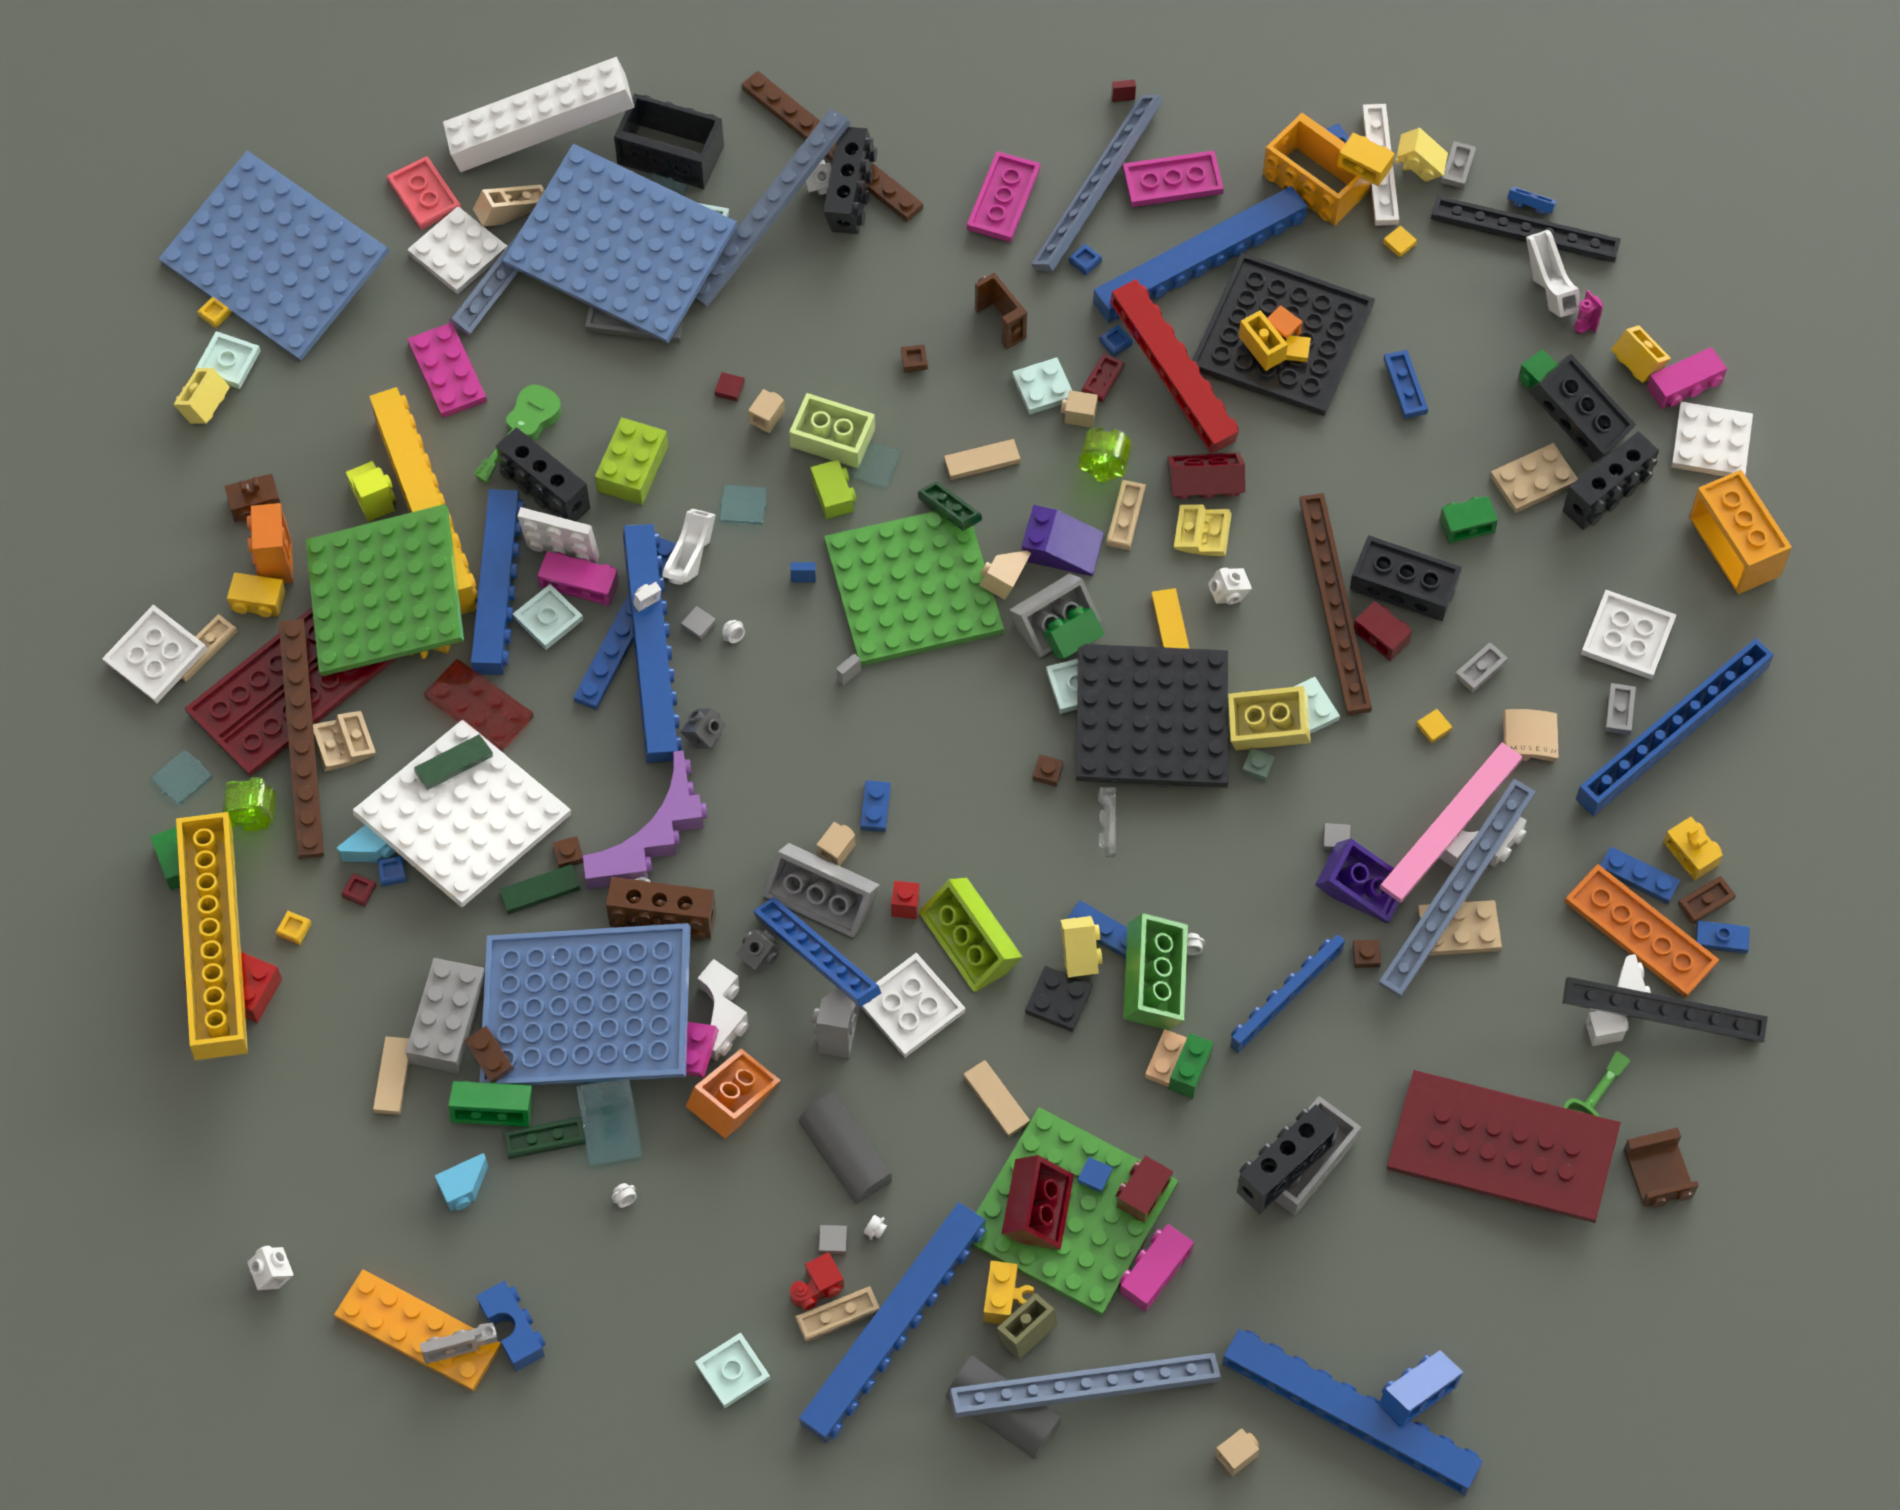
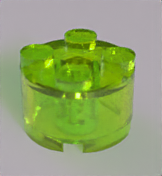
[1078,427,1132,483]
[223,777,276,831]

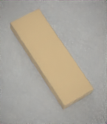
[944,439,1021,480]
[1106,480,1146,551]
[181,614,238,682]
[373,1036,409,1115]
[964,1060,1030,1138]
[795,1286,880,1343]

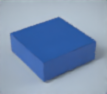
[1069,244,1102,275]
[1099,325,1133,357]
[790,562,816,582]
[377,856,407,887]
[1077,1157,1113,1194]

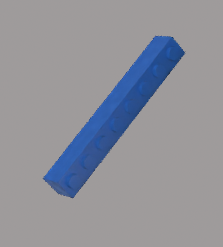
[471,489,524,675]

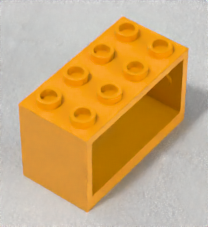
[1263,113,1371,226]
[1688,470,1792,595]

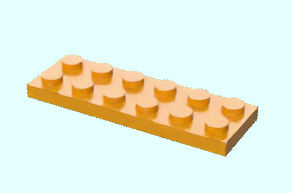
[334,1269,502,1392]

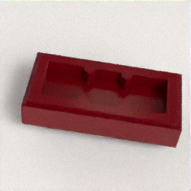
[1081,353,1125,403]

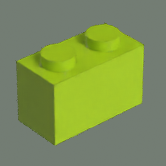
[811,459,857,519]

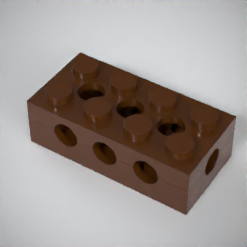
[606,877,716,940]

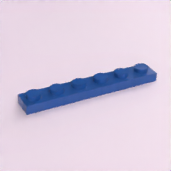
[1230,934,1345,1053]

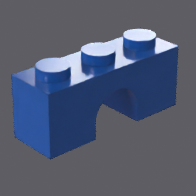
[476,1280,546,1372]

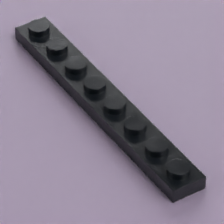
[1431,195,1621,263]
[1562,977,1768,1043]

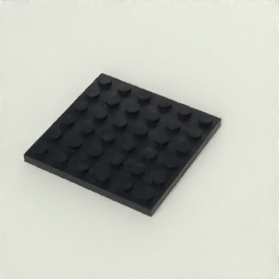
[1192,253,1375,416]
[1076,644,1228,788]

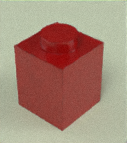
[891,881,920,919]

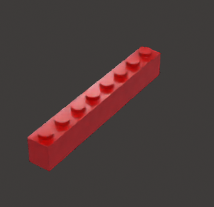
[1110,279,1239,454]

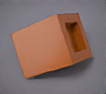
[1267,305,1303,338]

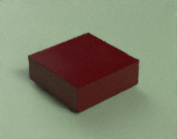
[1111,79,1136,102]
[714,372,745,402]
[341,873,377,907]

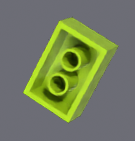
[595,417,669,505]

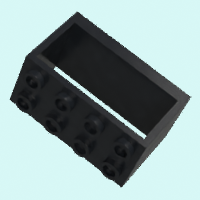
[614,93,724,189]

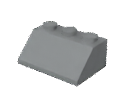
[1009,573,1101,658]
[813,989,859,1058]

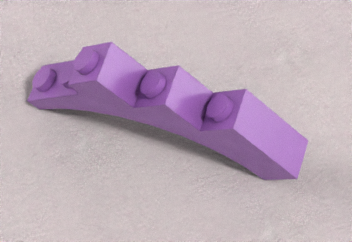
[583,750,707,889]

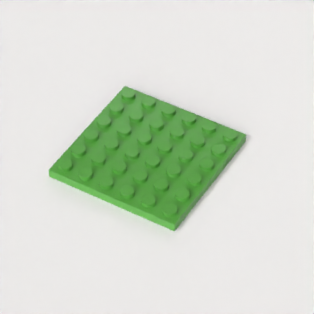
[306,504,464,676]
[824,511,1004,666]
[972,1107,1179,1317]

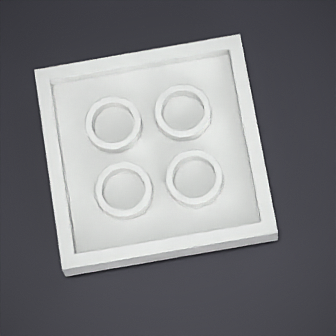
[407,206,507,295]
[1671,402,1753,477]
[518,507,600,564]
[1581,590,1676,680]
[102,605,208,703]
[861,953,966,1058]

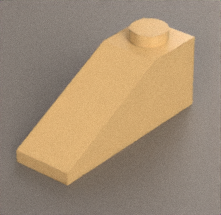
[473,185,545,227]

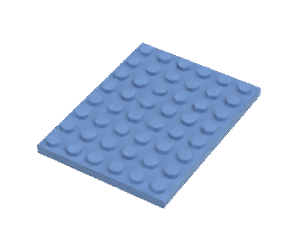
[503,143,738,343]
[158,150,390,361]
[479,923,690,1085]

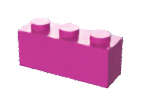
[1647,347,1727,409]
[538,551,619,606]
[1119,1224,1194,1312]

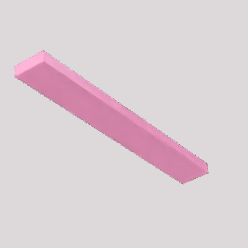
[1380,742,1523,903]

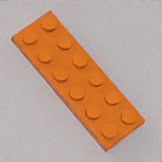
[1564,864,1719,998]

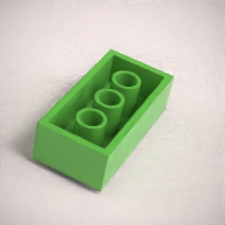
[1123,913,1188,1030]

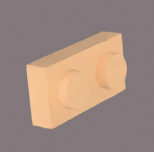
[1145,1029,1187,1087]

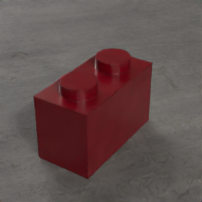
[1354,601,1412,661]
[1116,1155,1173,1223]

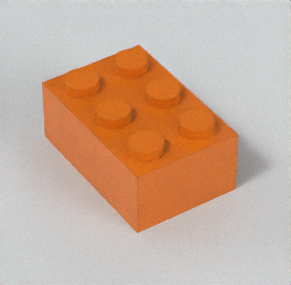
[247,503,294,583]

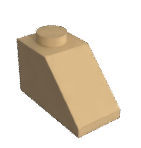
[979,551,1031,600]

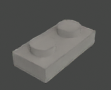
[1441,141,1476,189]
[1455,642,1508,693]
[1605,683,1636,735]

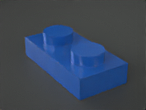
[1507,186,1557,215]
[860,780,891,832]

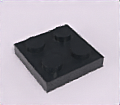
[1025,966,1093,1032]

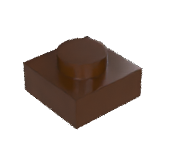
[901,344,928,372]
[1033,754,1064,787]
[552,836,584,868]
[1353,939,1381,968]

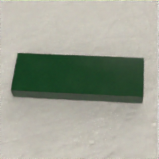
[918,481,982,531]
[414,734,493,790]
[499,864,581,914]
[503,1116,587,1160]

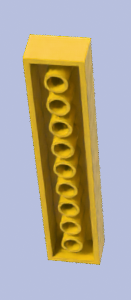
[369,387,478,615]
[176,812,248,1060]

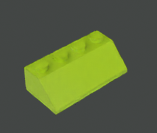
[918,878,1023,992]

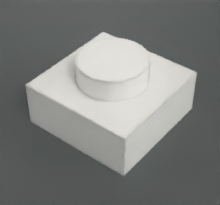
[633,582,661,612]

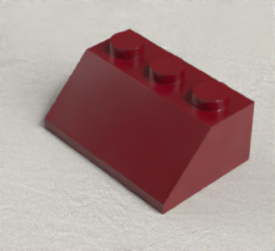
[1167,452,1245,499]
[1001,1155,1074,1250]

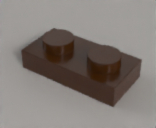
[1678,876,1736,924]
[465,1026,514,1083]

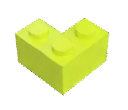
[346,461,396,522]

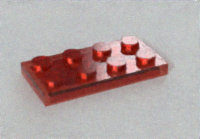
[424,658,534,752]

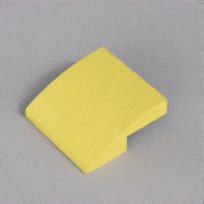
[1174,504,1232,556]

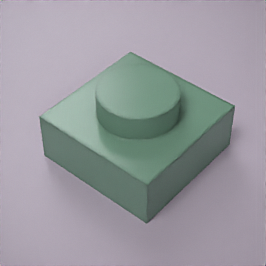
[1242,748,1275,782]

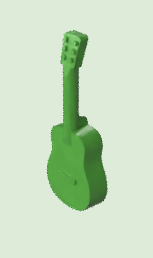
[474,385,562,483]
[1563,1052,1630,1116]

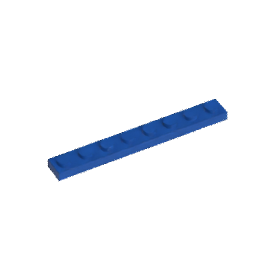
[574,538,676,710]
[753,897,882,1007]

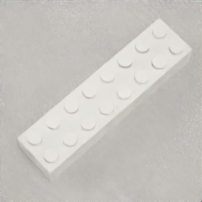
[443,57,634,172]

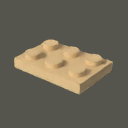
[1490,443,1578,513]
[1418,900,1502,956]

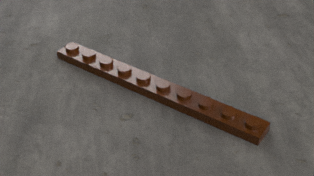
[741,71,923,222]
[1299,493,1372,716]
[279,619,324,859]

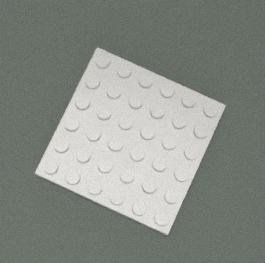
[353,720,571,908]

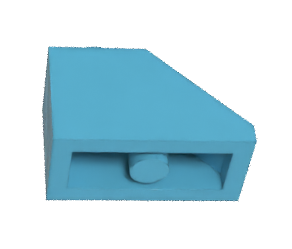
[337,825,396,863]
[435,1153,488,1212]

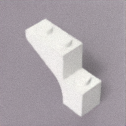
[1526,230,1581,318]
[662,509,716,585]
[1439,817,1527,868]
[1585,954,1651,1046]
[697,959,749,1061]

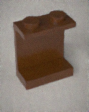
[975,272,1027,349]
[1624,1127,1699,1208]

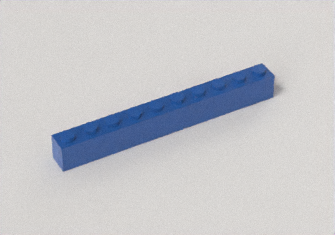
[1093,186,1307,323]
[623,524,682,763]
[1576,638,1774,817]
[799,1202,987,1443]
[1222,1329,1483,1496]

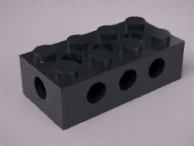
[823,127,877,234]
[1528,354,1636,463]
[496,427,591,522]
[1562,431,1659,530]
[1349,535,1462,621]
[1237,1104,1339,1215]

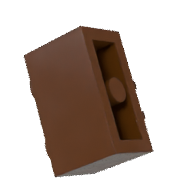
[224,473,280,522]

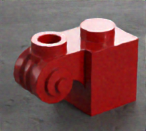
[790,1252,844,1311]

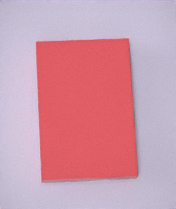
[386,156,461,230]

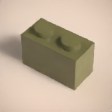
[997,1293,1058,1360]

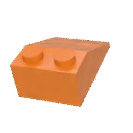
[686,1049,781,1139]

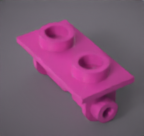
[1573,290,1604,334]

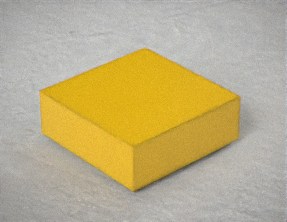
[1383,225,1417,258]
[197,297,232,328]
[1286,335,1311,362]
[1416,709,1452,744]
[276,911,312,945]

